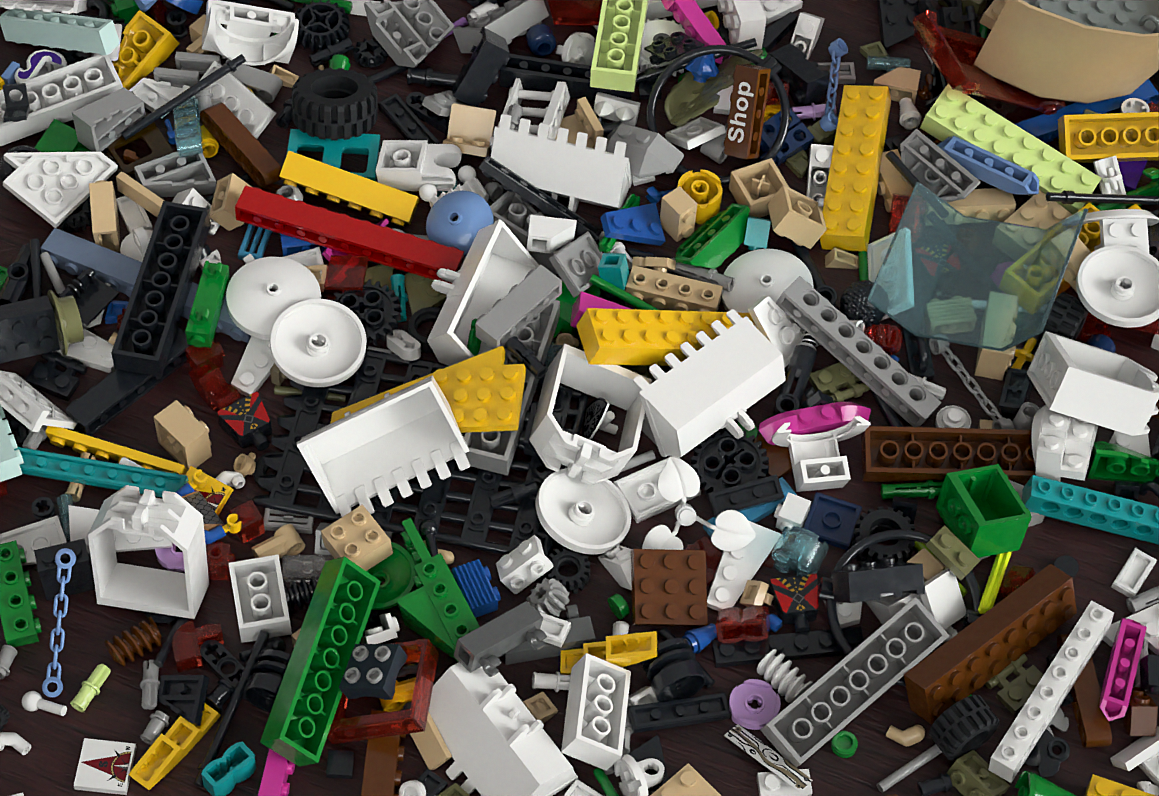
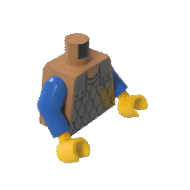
[176,469,241,545]

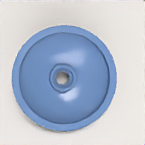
[426,190,494,257]

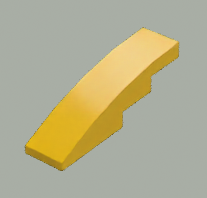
[560,631,657,675]
[128,703,220,790]

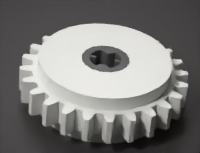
[638,18,686,76]

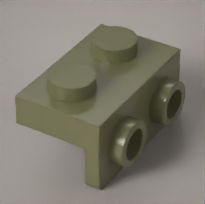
[925,525,981,580]

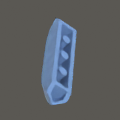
[937,136,1039,195]

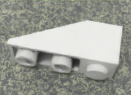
[806,144,834,211]

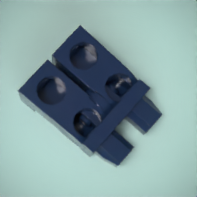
[758,108,815,167]

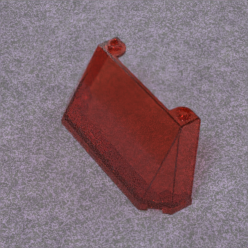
[913,10,1065,115]

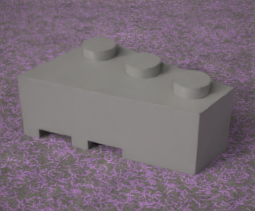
[72,87,146,152]
[134,144,216,198]

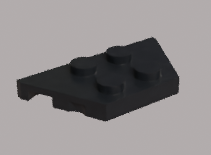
[877,0,924,50]

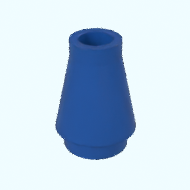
[682,623,720,654]

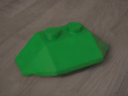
[675,203,750,269]

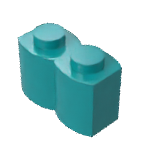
[201,741,256,796]

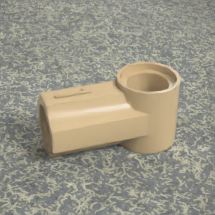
[251,524,305,559]

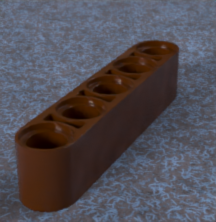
[200,102,282,188]
[1057,633,1112,748]

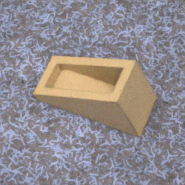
[268,64,299,87]
[825,247,859,269]

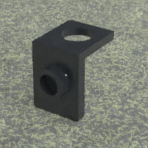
[3,83,30,122]

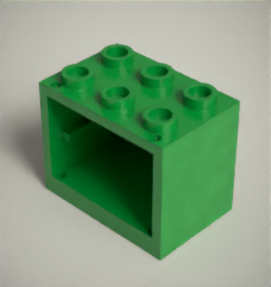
[935,464,1032,558]

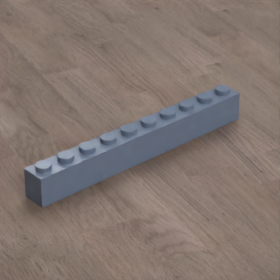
[41,228,251,343]

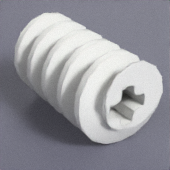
[757,649,813,703]

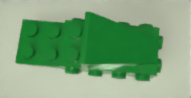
[396,518,480,662]

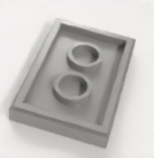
[548,232,603,298]

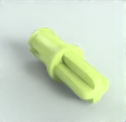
[70,664,111,712]

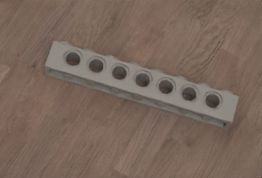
[776,276,942,427]

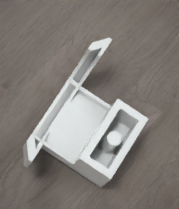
[1064,209,1159,253]
[772,416,871,492]

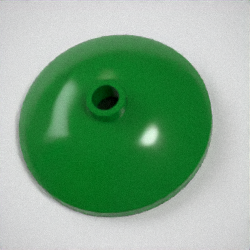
[367,542,416,610]

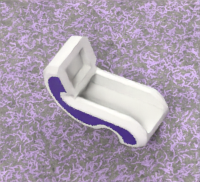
[14,49,67,84]

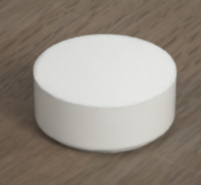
[399,780,426,796]

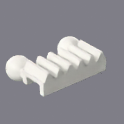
[419,165,489,217]

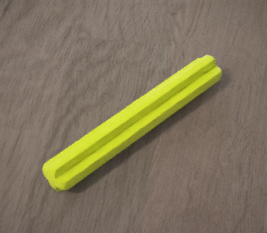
[978,552,1012,614]

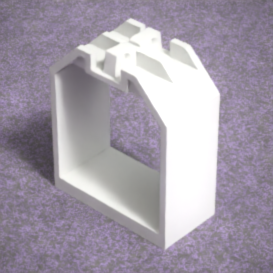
[1027,331,1159,436]
[529,343,652,486]
[88,485,209,619]

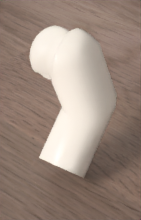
[215,471,245,489]
[0,732,31,755]

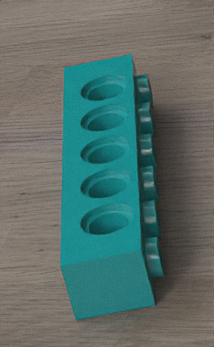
[1022,475,1159,544]

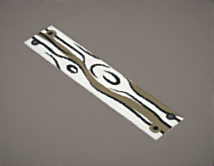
[724,724,813,792]

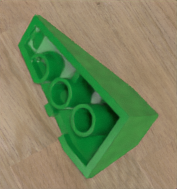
[1087,441,1159,484]

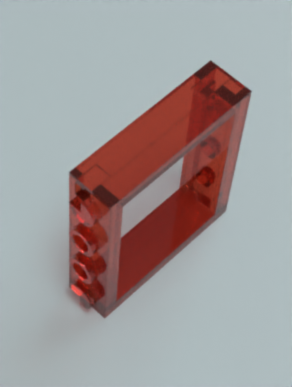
[327,639,439,744]

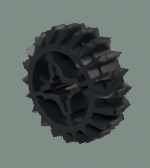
[295,0,350,52]

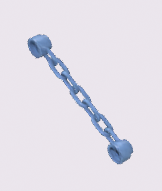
[820,38,848,132]
[42,548,76,697]

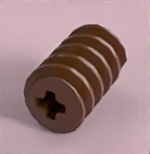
[104,616,162,667]

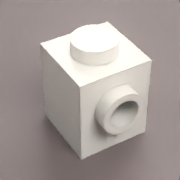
[774,492,811,536]

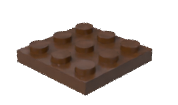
[631,549,708,626]

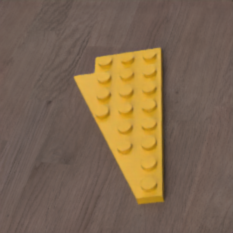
[330,346,526,433]

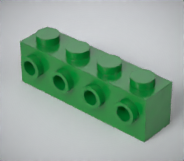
[0,540,42,647]

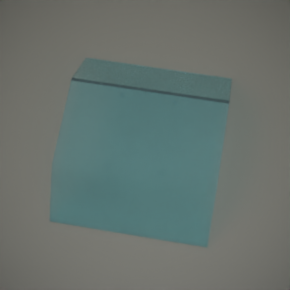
[868,182,1088,352]

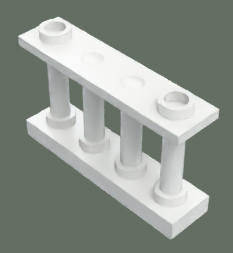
[490,78,570,150]

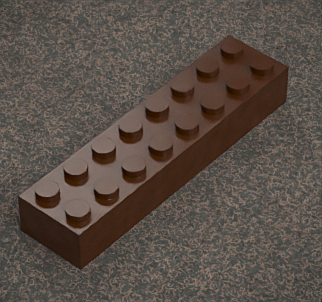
[861,426,1036,485]
[904,564,1077,724]

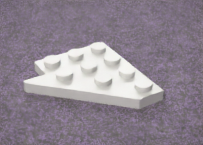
[3,152,118,228]

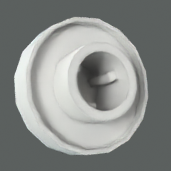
[935,405,971,428]

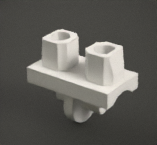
[1093,156,1126,195]

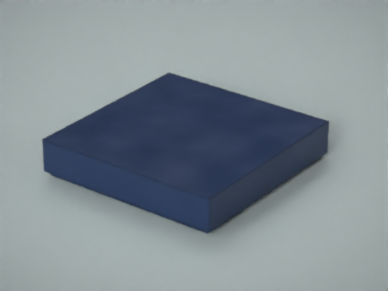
[801,492,862,550]

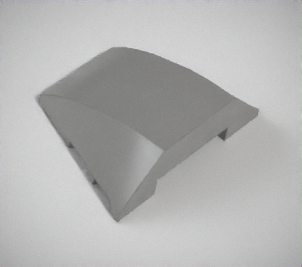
[364,0,455,67]

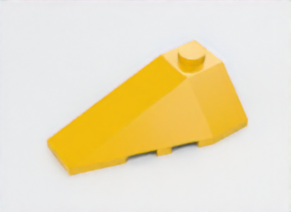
[112,10,180,90]

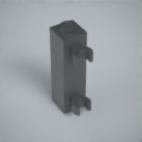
[454,601,547,677]
[499,604,595,665]

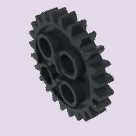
[329,279,402,348]
[691,428,769,495]

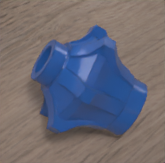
[685,54,719,83]

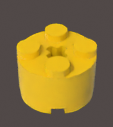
[677,170,722,224]

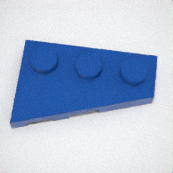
[600,203,665,246]

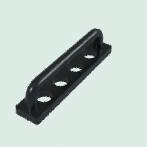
[899,276,935,380]

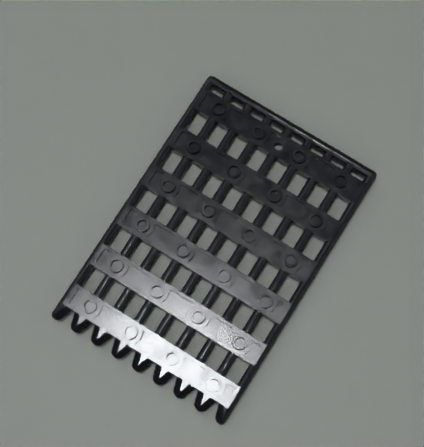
[252,349,589,559]

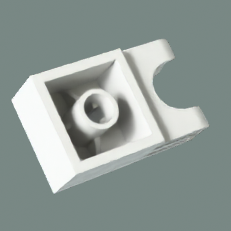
[376,140,462,191]

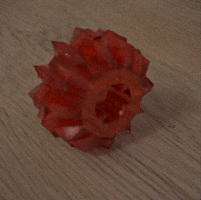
[864,323,903,355]

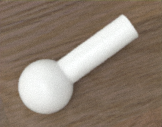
[22,691,67,716]

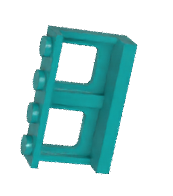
[287,129,381,187]

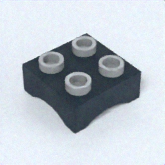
[339,644,408,700]

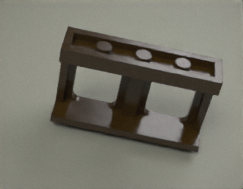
[103,91,174,177]

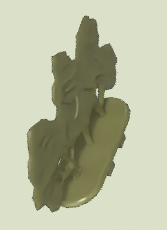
[665,49,763,126]

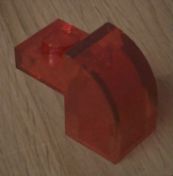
[188,360,240,410]
[172,620,224,673]

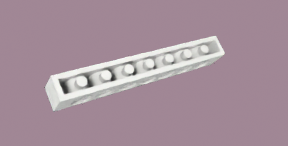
[988,601,1114,783]

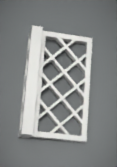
[0,371,77,432]

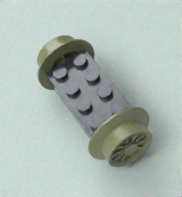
[0,290,84,363]

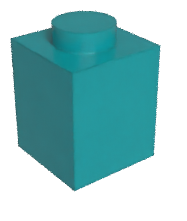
[744,216,771,250]
[598,253,630,290]

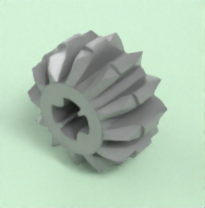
[527,578,570,617]

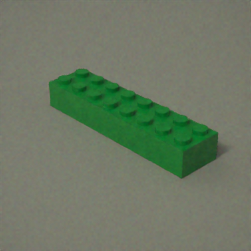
[260,556,381,766]

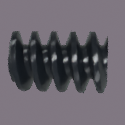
[284,576,317,612]

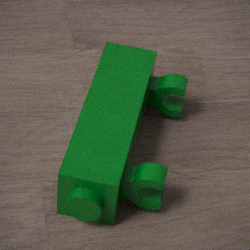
[185,260,230,348]

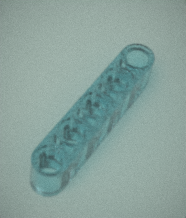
[173,97,203,158]

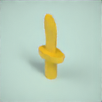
[1011,337,1037,369]

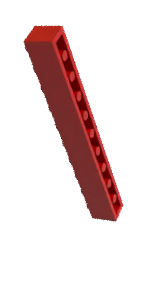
[235,185,464,284]

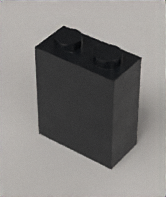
[34,539,95,601]

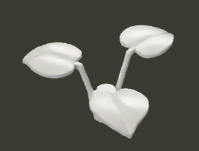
[642,456,755,551]

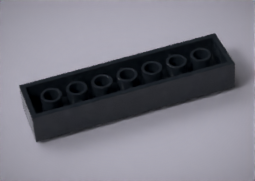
[111,201,211,377]

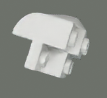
[202,0,299,66]
[1032,404,1099,482]

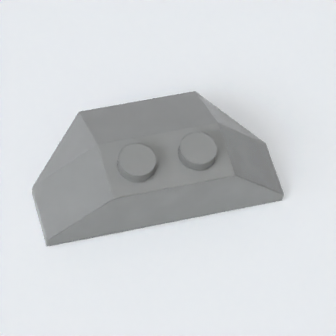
[606,123,684,178]
[900,129,981,204]

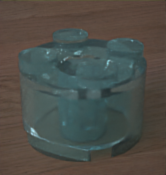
[771,526,829,576]

